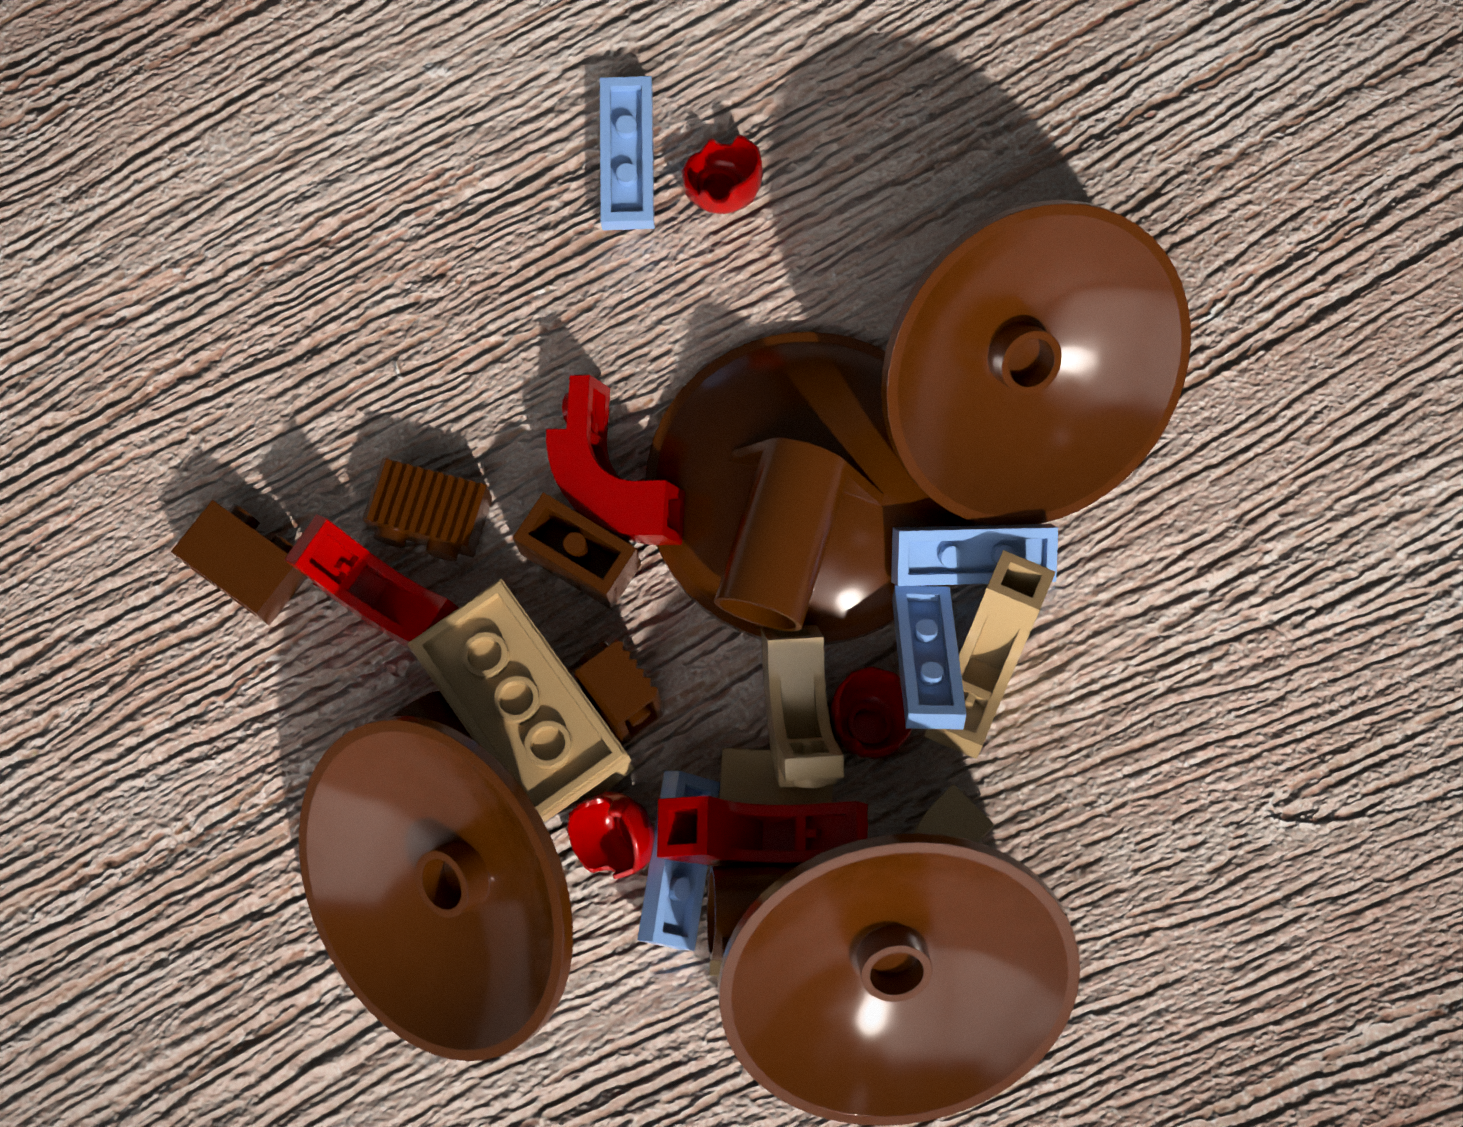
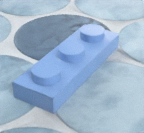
[600,76,655,230]
[891,524,1059,586]
[892,585,967,730]
[637,771,720,951]

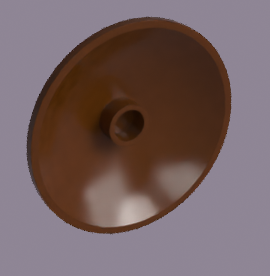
[881,200,1191,525]
[645,332,966,646]
[299,691,573,1061]
[707,833,1080,1126]

